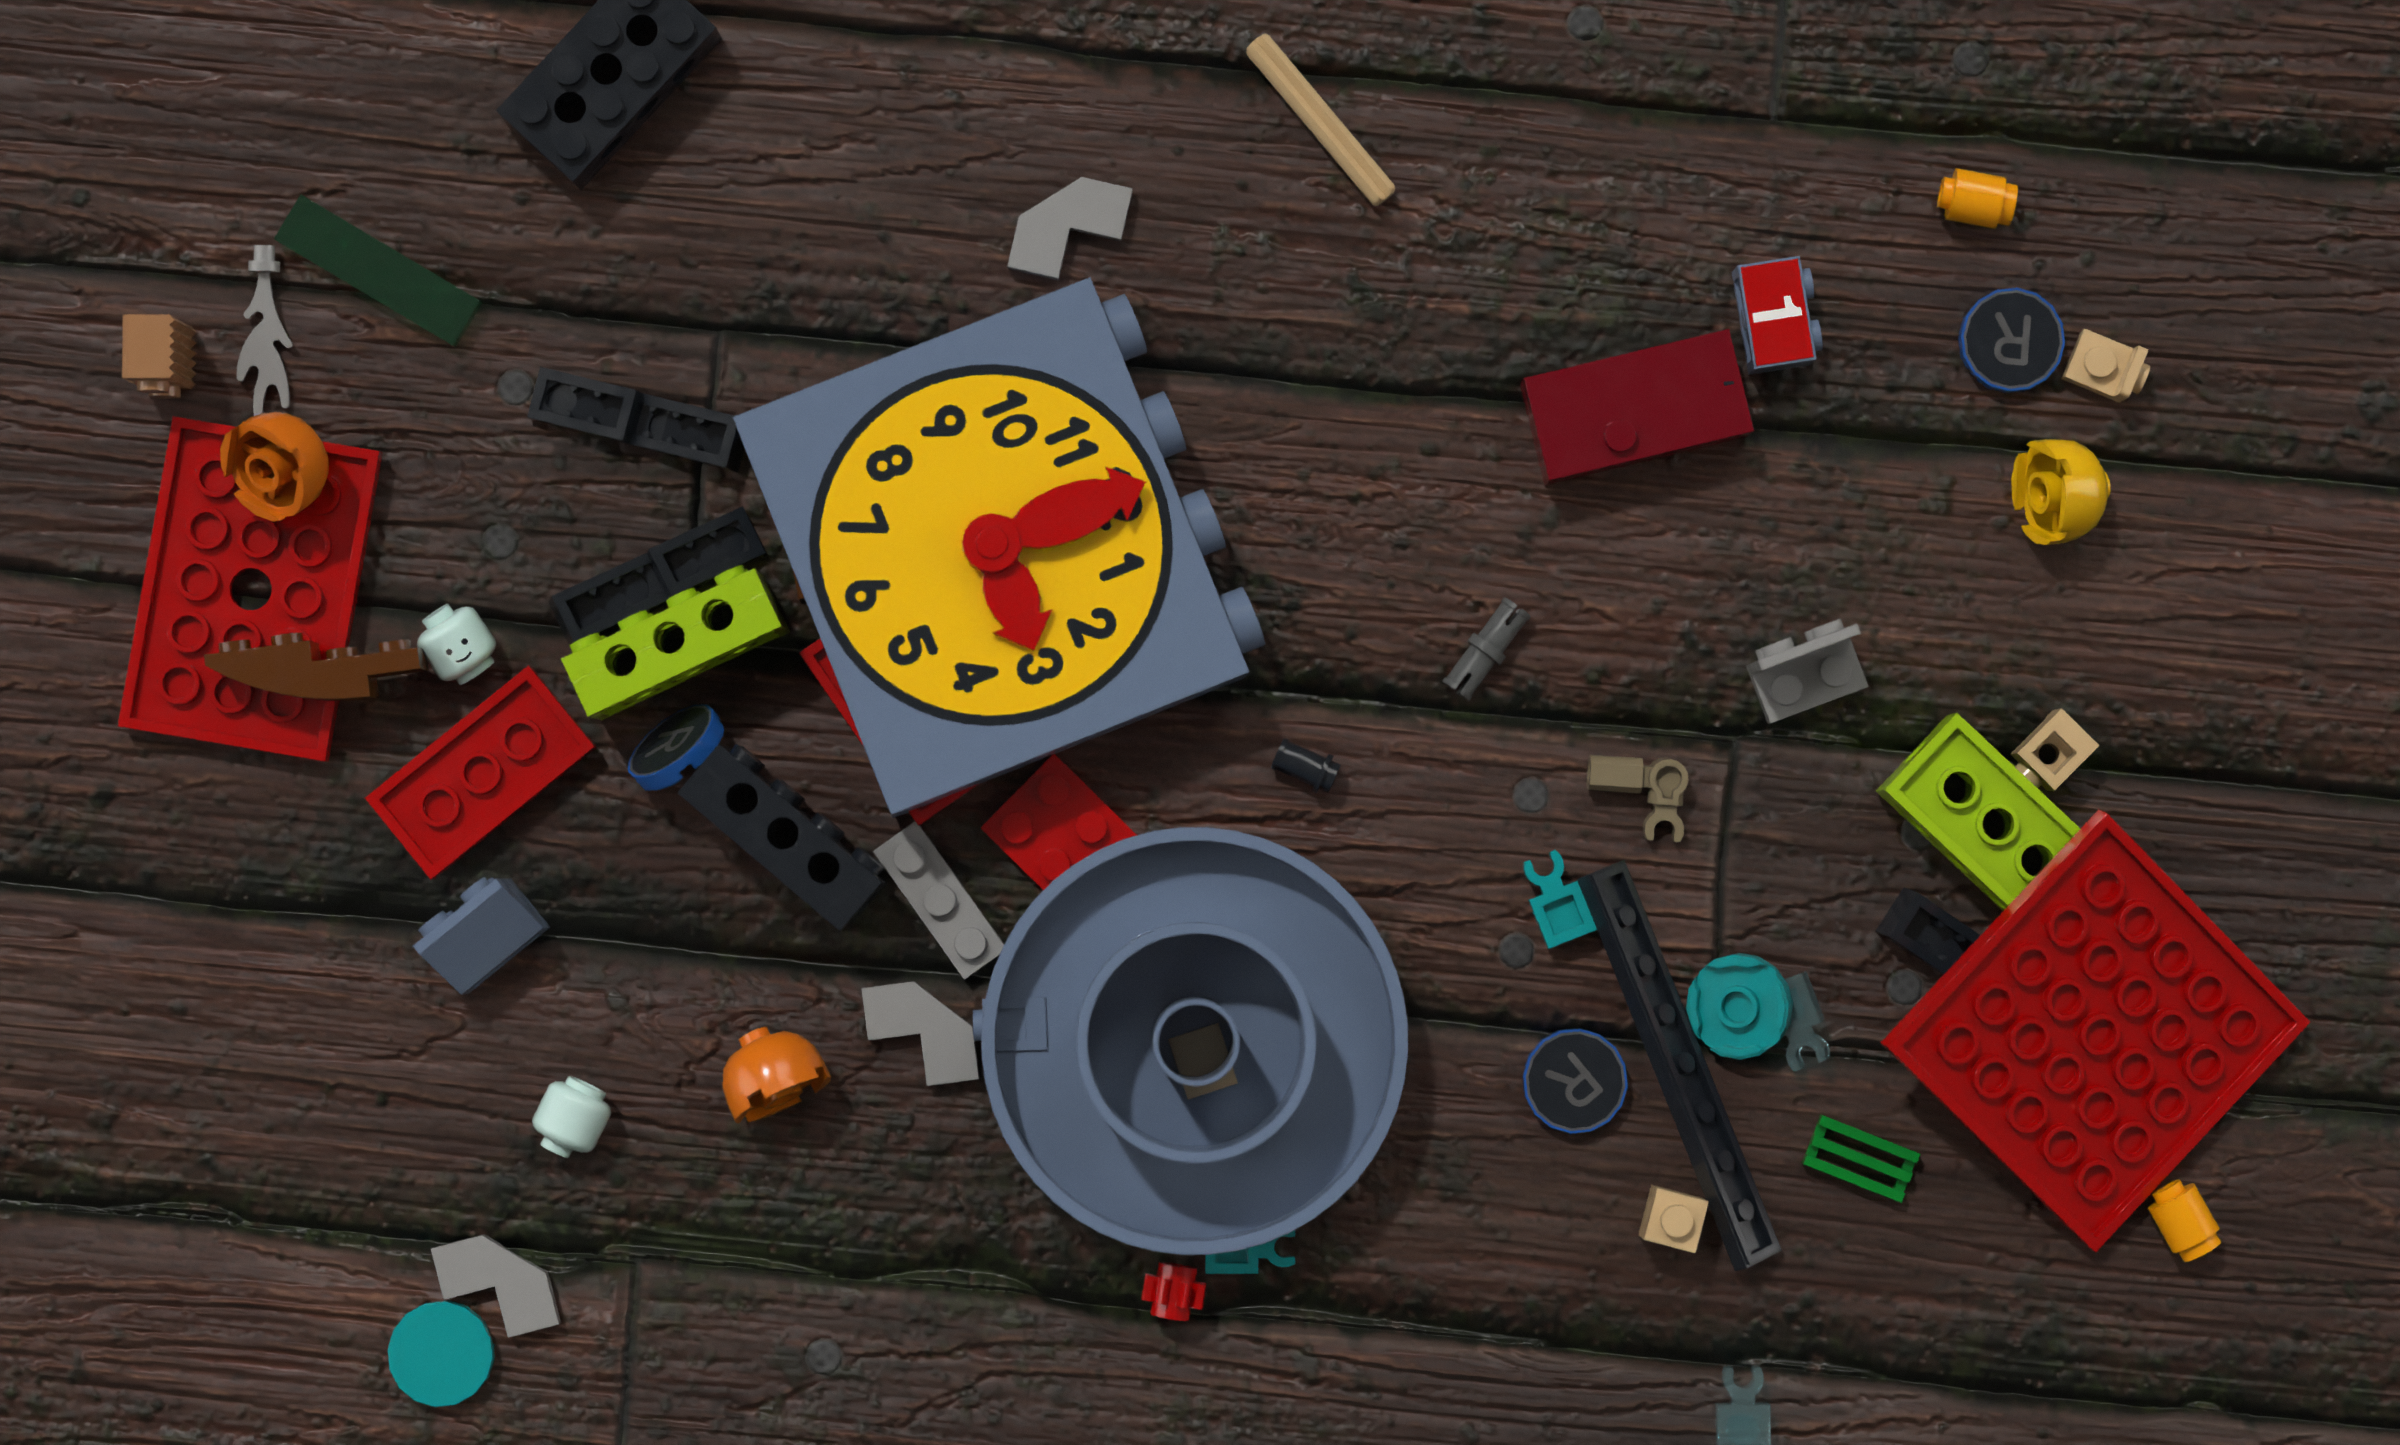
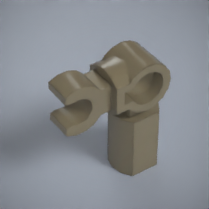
[1586,755,1689,842]

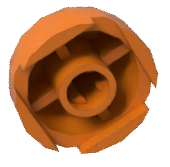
[220,412,329,521]
[723,1027,831,1123]

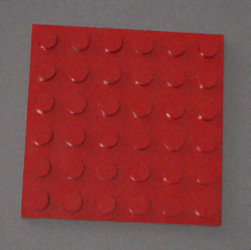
[1880,809,2310,1253]

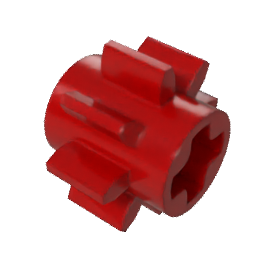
[1141,1262,1207,1321]

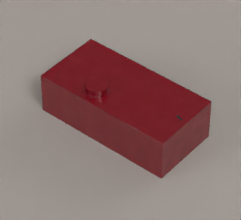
[1520,329,1754,486]

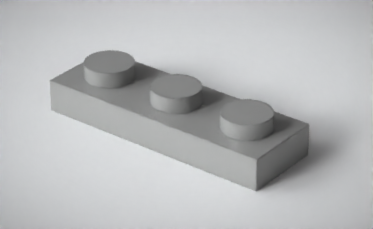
[873,822,1004,980]

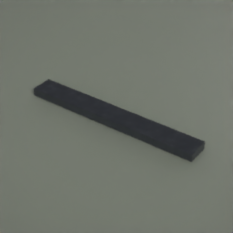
[1577,860,1782,1271]

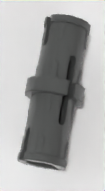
[1442,597,1531,701]

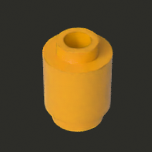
[1937,168,2018,229]
[2148,1179,2221,1262]

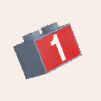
[1732,256,1823,375]

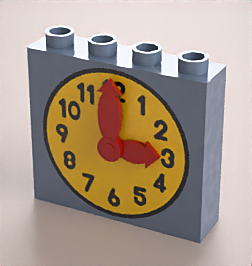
[733,277,1265,819]

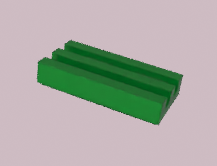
[1801,1114,1920,1203]

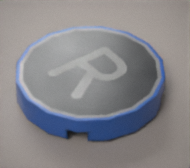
[1958,287,2065,393]
[628,704,724,790]
[1522,1028,1628,1134]

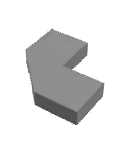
[1007,177,1133,281]
[861,981,980,1086]
[431,1234,561,1338]

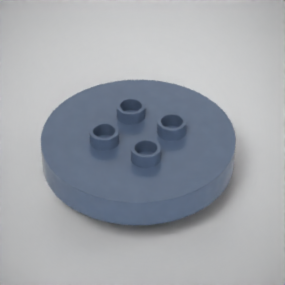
[982,827,1408,1255]

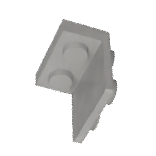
[1746,618,1868,724]

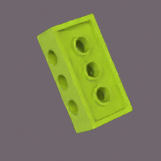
[561,565,790,721]
[1876,713,2080,911]

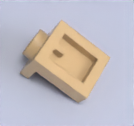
[2061,329,2150,403]

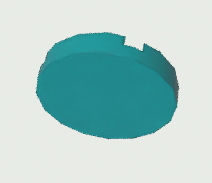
[1686,953,1793,1060]
[387,1300,495,1407]

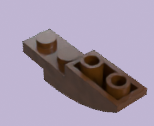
[204,633,429,701]

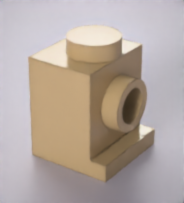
[2010,708,2099,791]

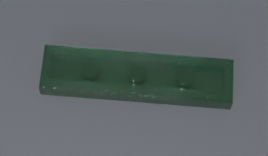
[274,194,482,348]

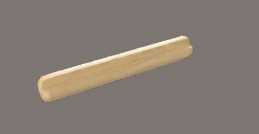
[1246,34,1395,206]

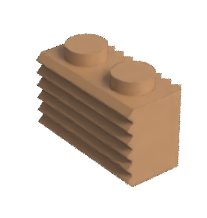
[122,314,197,399]

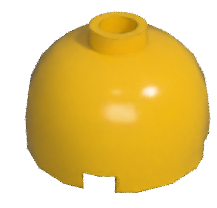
[2011,439,2111,545]

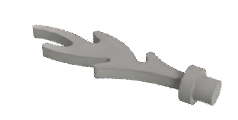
[236,245,293,416]

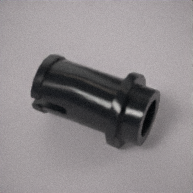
[1270,738,1341,794]

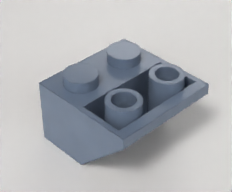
[413,877,550,995]

